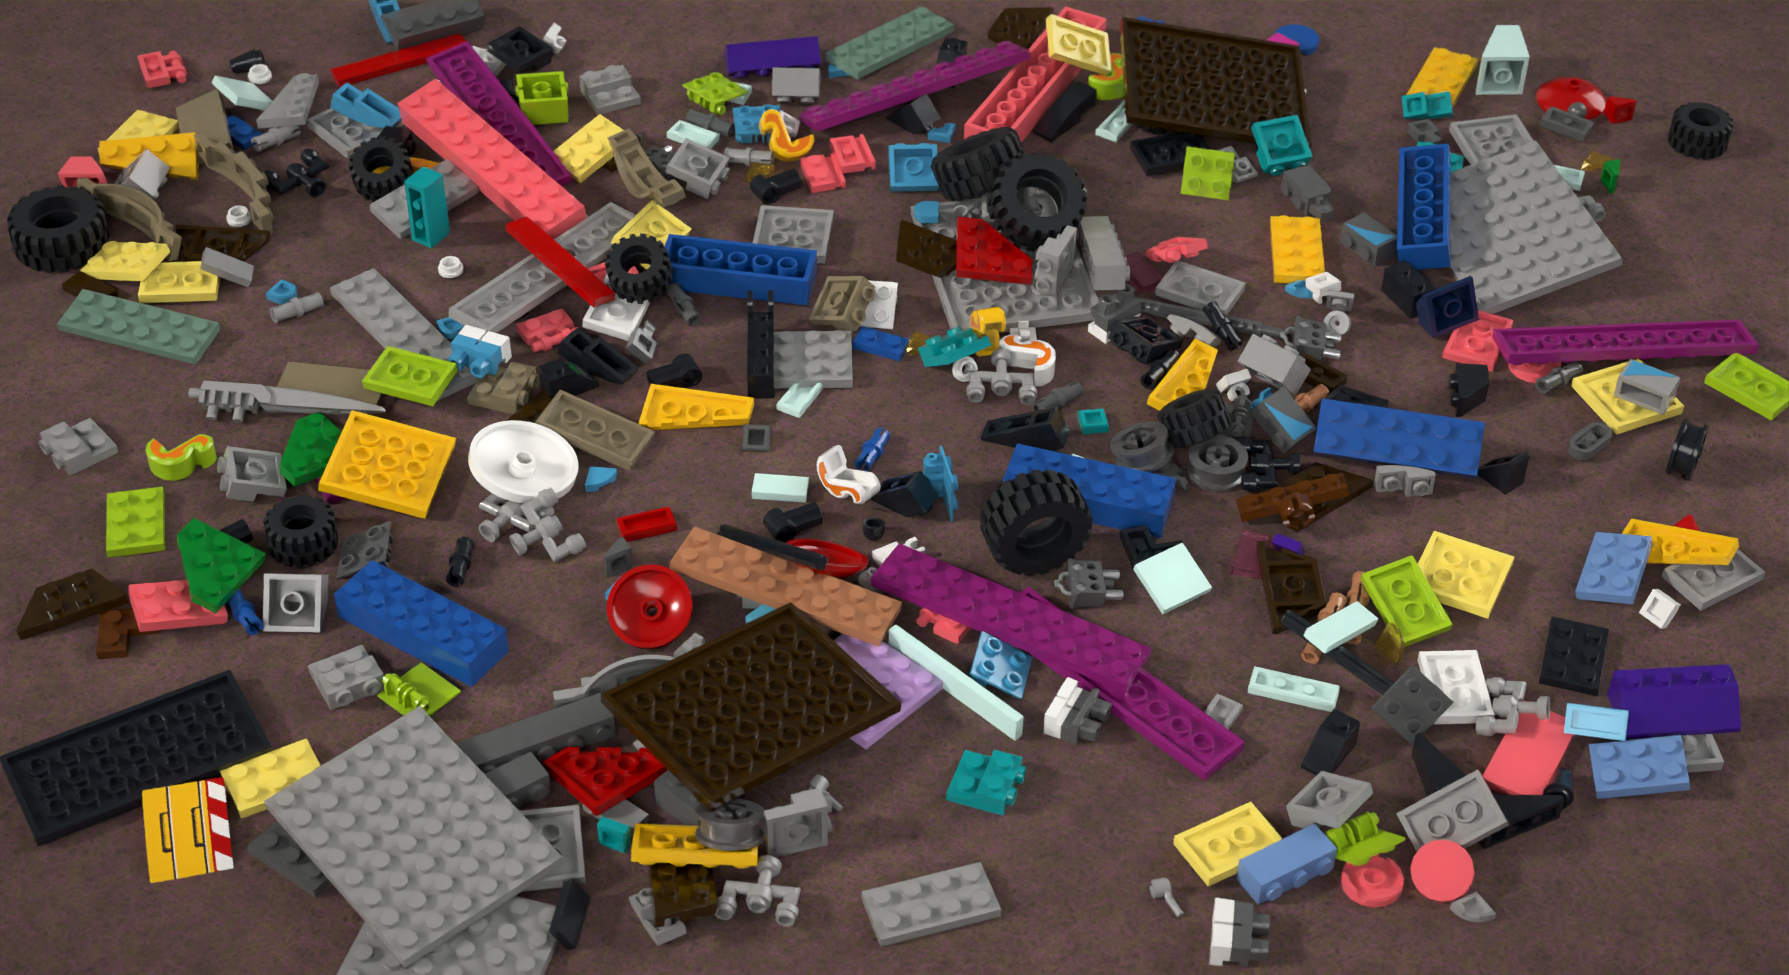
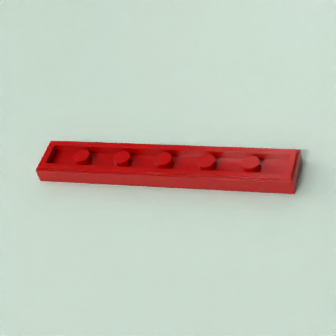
[331,33,466,88]
[506,216,615,308]

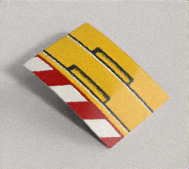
[142,777,233,883]

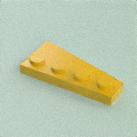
[99,132,199,180]
[1146,338,1218,411]
[638,384,754,430]
[1622,519,1739,565]

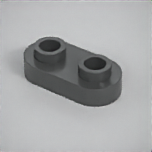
[1567,422,1612,460]

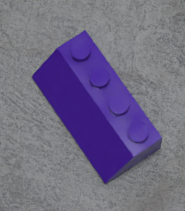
[723,36,821,79]
[1607,664,1741,739]

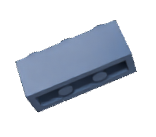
[1236,824,1337,905]

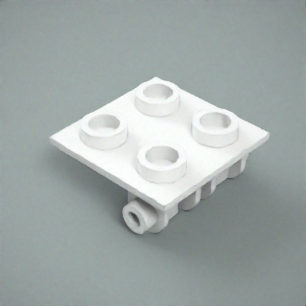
[859,280,898,329]

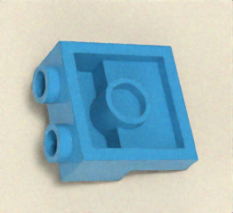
[888,143,939,192]

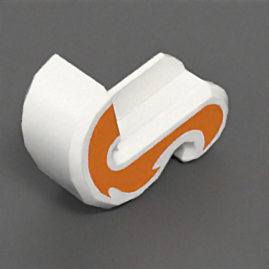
[999,335,1056,387]
[817,445,880,504]

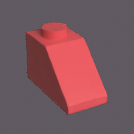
[58,157,108,187]

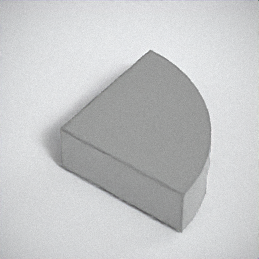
[1450,891,1496,922]

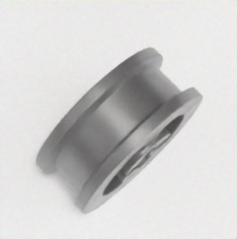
[1110,421,1174,472]
[1186,435,1248,492]
[695,798,765,851]

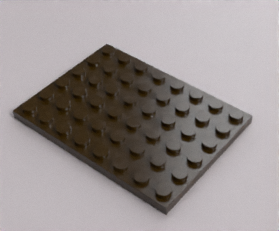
[1120,17,1312,148]
[601,602,902,811]

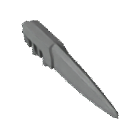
[188,381,385,423]

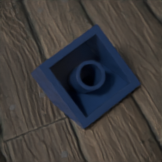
[1416,276,1479,338]

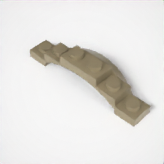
[608,128,686,207]
[194,131,274,233]
[77,177,182,261]

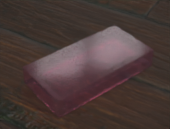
[1124,252,1162,293]
[1231,529,1270,579]

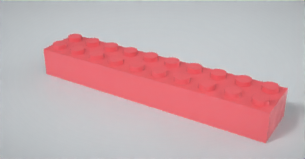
[964,6,1107,143]
[397,79,587,239]

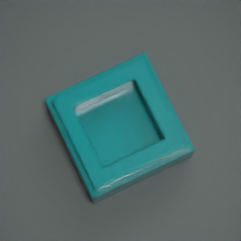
[1077,408,1109,435]
[597,816,631,853]

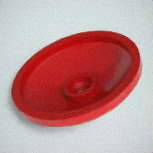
[1536,77,1607,120]
[786,539,868,579]
[607,564,693,649]

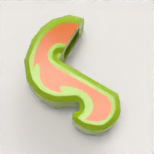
[1088,53,1124,100]
[145,434,217,481]

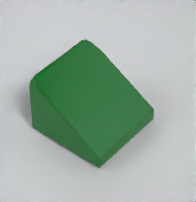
[1600,159,1621,194]

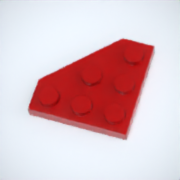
[956,217,1032,285]
[543,747,668,816]

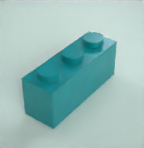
[404,166,450,248]

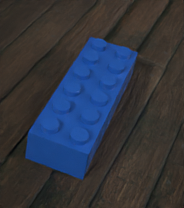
[1397,144,1451,269]
[664,234,817,305]
[1313,398,1485,479]
[1002,444,1176,538]
[334,560,509,687]

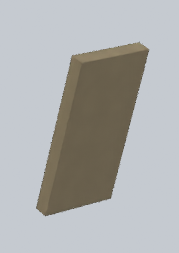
[176,89,233,165]
[277,362,384,406]
[535,390,655,470]

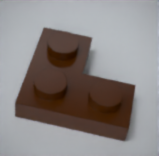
[96,608,159,660]

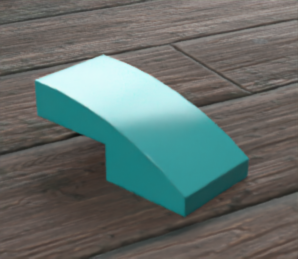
[1401,91,1453,119]

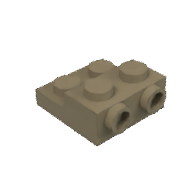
[809,276,875,331]
[467,362,539,414]

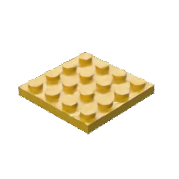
[318,410,456,519]

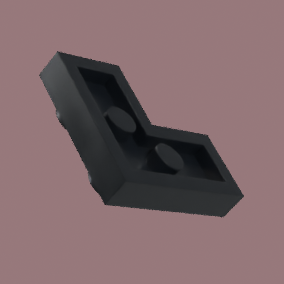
[1120,525,1183,576]

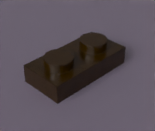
[1301,353,1347,394]

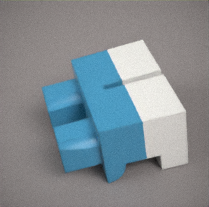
[448,324,512,379]

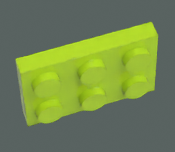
[362,346,458,406]
[1704,353,1789,421]
[106,487,165,558]
[1360,555,1453,649]

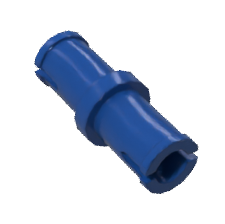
[854,428,890,472]
[226,589,264,635]

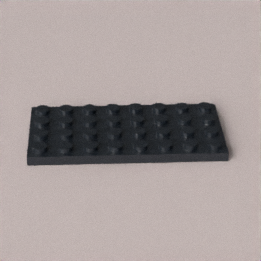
[0,670,273,847]

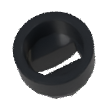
[863,517,885,541]

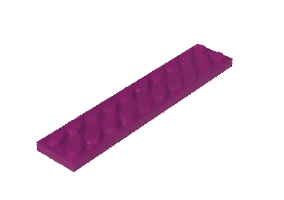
[426,41,572,186]
[800,41,1030,132]
[1492,319,1759,365]
[871,543,1152,693]
[1021,587,1245,781]

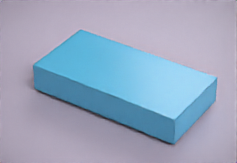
[1564,703,1629,741]

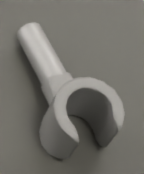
[954,201,979,220]
[808,775,843,812]
[1149,878,1184,918]

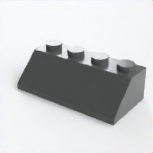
[381,0,485,51]

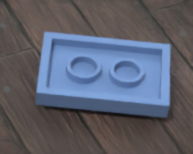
[1575,532,1653,604]
[1589,735,1690,799]

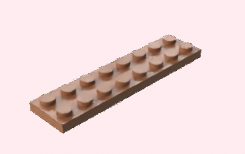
[669,526,902,647]

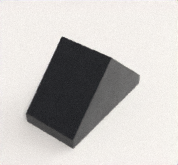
[1477,452,1530,495]

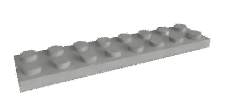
[330,268,479,401]

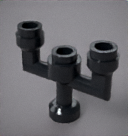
[264,148,329,198]
[1236,437,1300,492]

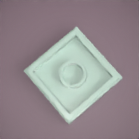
[212,76,272,111]
[1133,543,1212,614]

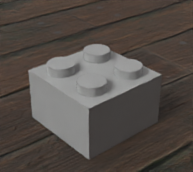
[1238,334,1311,396]

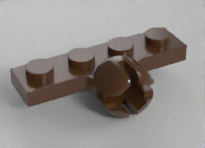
[1236,473,1350,530]

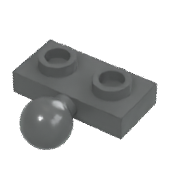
[1540,102,1594,142]

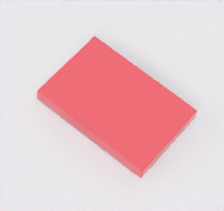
[1442,310,1513,372]

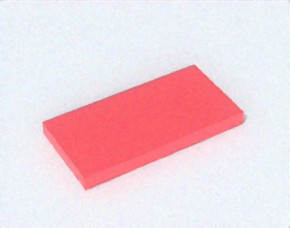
[1483,700,1575,795]

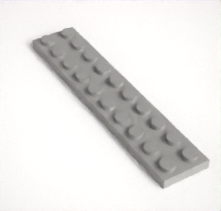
[449,202,636,333]

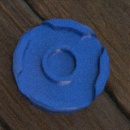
[1274,24,1319,56]

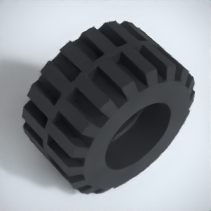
[1668,102,1734,160]
[348,136,414,202]
[605,233,673,304]
[1157,389,1231,447]
[263,495,339,568]

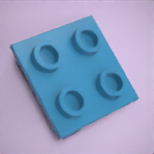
[733,104,781,144]
[923,445,958,522]
[970,631,1032,699]

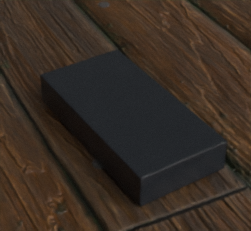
[549,879,590,950]

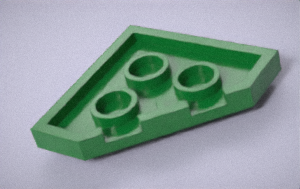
[280,412,342,487]
[177,518,265,613]

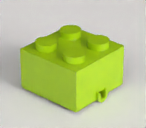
[515,71,569,125]

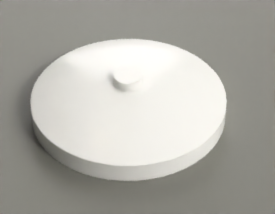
[468,420,578,504]

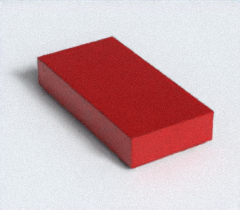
[616,506,677,542]

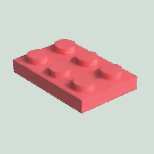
[128,580,228,632]

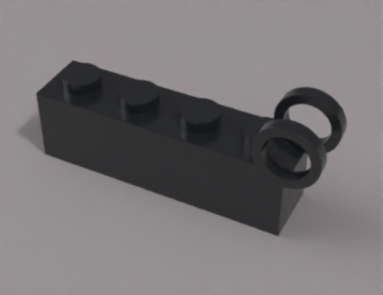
[747,290,774,399]

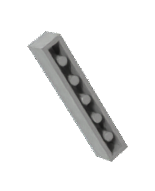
[1078,216,1130,290]

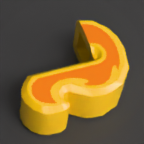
[759,109,814,162]
[970,307,1006,357]

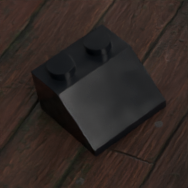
[1381,260,1438,319]

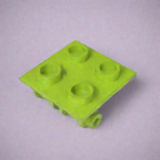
[683,73,749,115]
[1181,147,1235,200]
[377,662,461,716]
[1325,812,1406,866]

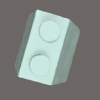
[1476,25,1530,95]

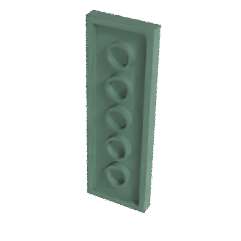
[826,6,954,80]
[57,289,221,365]

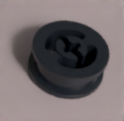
[1666,418,1709,481]

